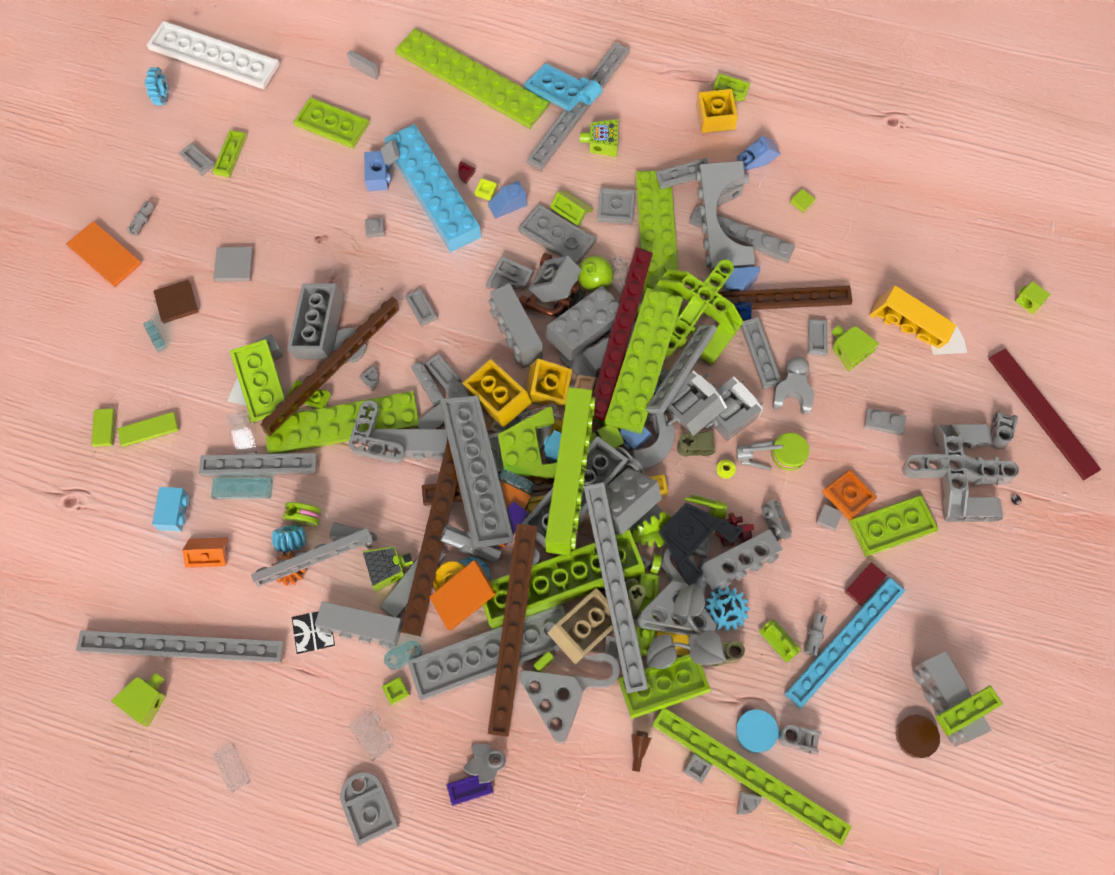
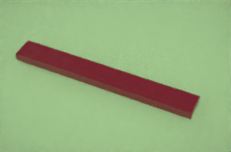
[988,348,1102,481]

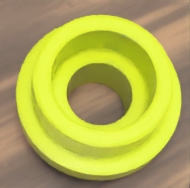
[716,460,736,479]

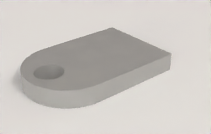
[340,773,399,846]

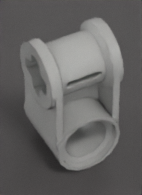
[991,410,1018,449]
[778,725,822,754]

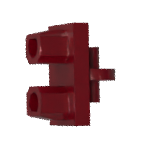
[715,512,755,546]

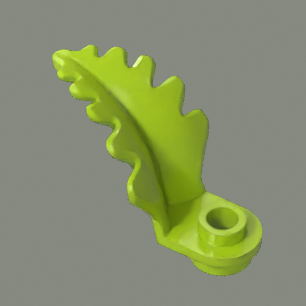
[632,511,673,547]

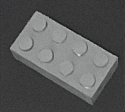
[287,283,344,360]
[488,283,543,368]
[546,286,619,362]
[912,651,992,747]

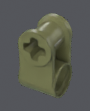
[677,431,715,456]
[625,578,646,620]
[707,641,745,667]

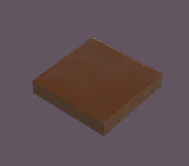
[153,280,199,324]

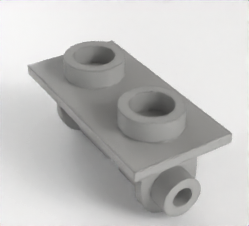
[761,499,792,541]

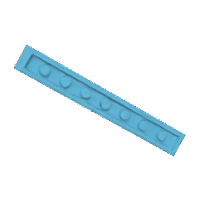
[785,577,906,709]

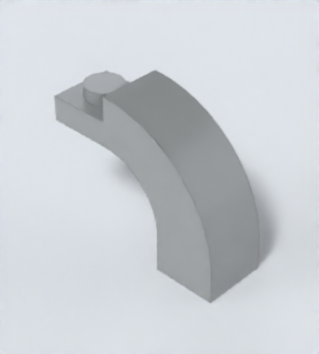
[630,413,675,471]

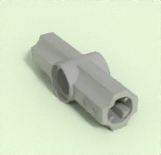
[440,525,502,563]

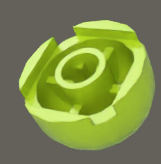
[578,255,614,292]

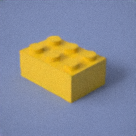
[462,359,532,428]

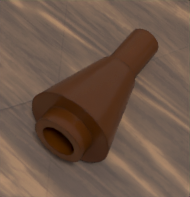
[631,730,652,772]

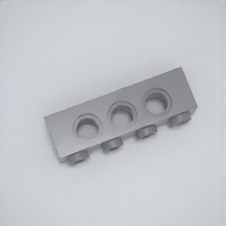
[700,529,783,590]

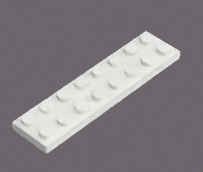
[147,21,280,89]

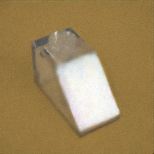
[227,410,258,455]

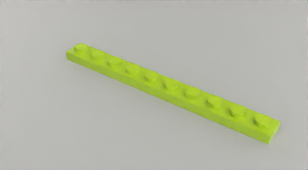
[652,708,852,846]

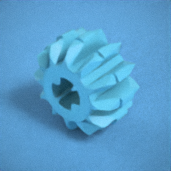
[271,524,306,553]

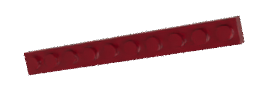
[592,247,653,421]

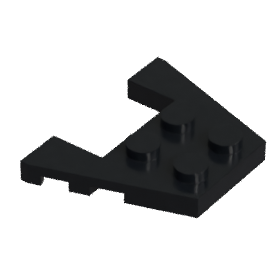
[658,503,743,586]

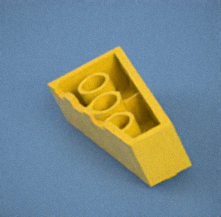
[869,285,957,348]

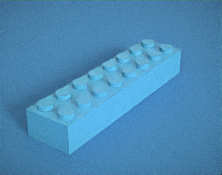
[384,124,481,252]

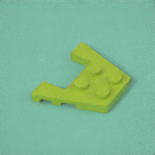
[498,406,557,479]

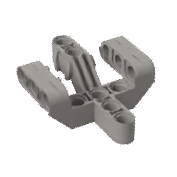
[902,424,1019,522]

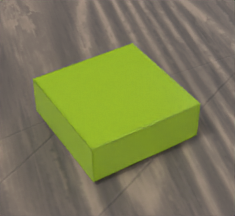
[790,189,816,213]
[534,651,554,672]
[381,676,410,706]

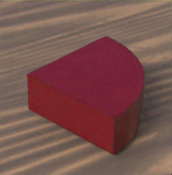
[458,161,476,184]

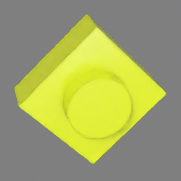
[474,178,498,201]

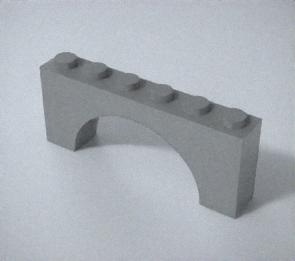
[695,161,755,273]

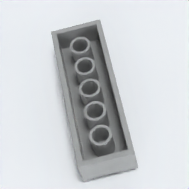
[522,436,628,555]

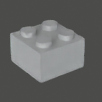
[529,255,581,302]

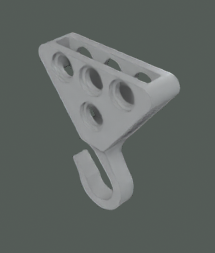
[635,549,716,636]
[519,653,619,745]

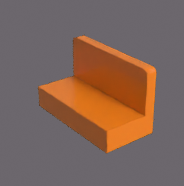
[182,537,228,568]

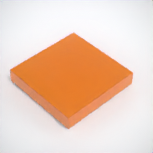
[822,469,877,521]

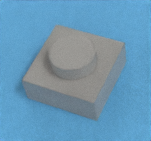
[365,218,385,238]

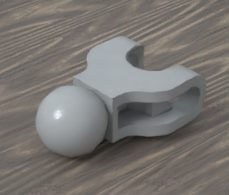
[772,356,814,415]

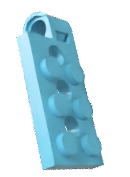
[524,63,603,111]

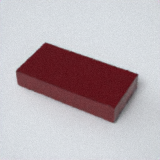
[845,562,887,605]

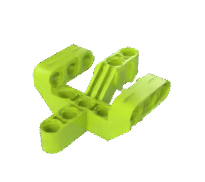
[637,260,744,365]

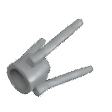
[737,441,783,470]

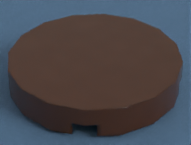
[896,715,940,759]

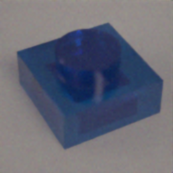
[734,302,752,321]

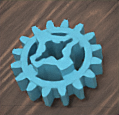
[145,67,169,106]
[705,586,750,632]

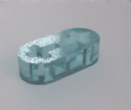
[143,319,167,352]
[498,469,535,495]
[384,641,422,670]

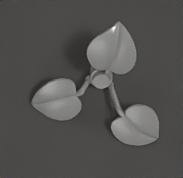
[646,583,726,669]

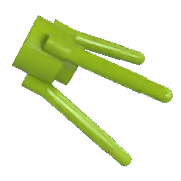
[685,494,727,519]

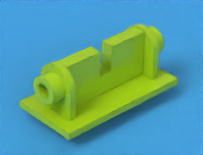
[758,619,801,663]

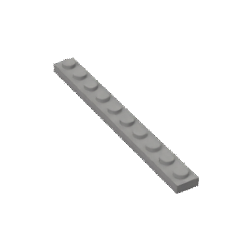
[527,42,630,171]
[583,482,648,693]
[76,630,285,663]

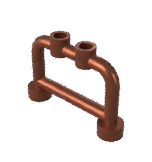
[519,253,580,317]

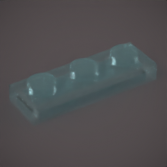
[211,478,273,499]

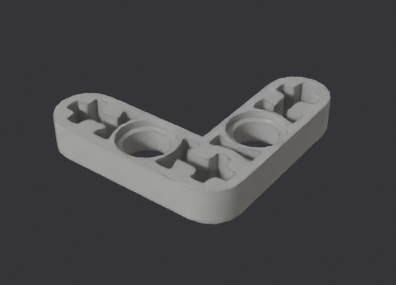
[349,400,405,463]

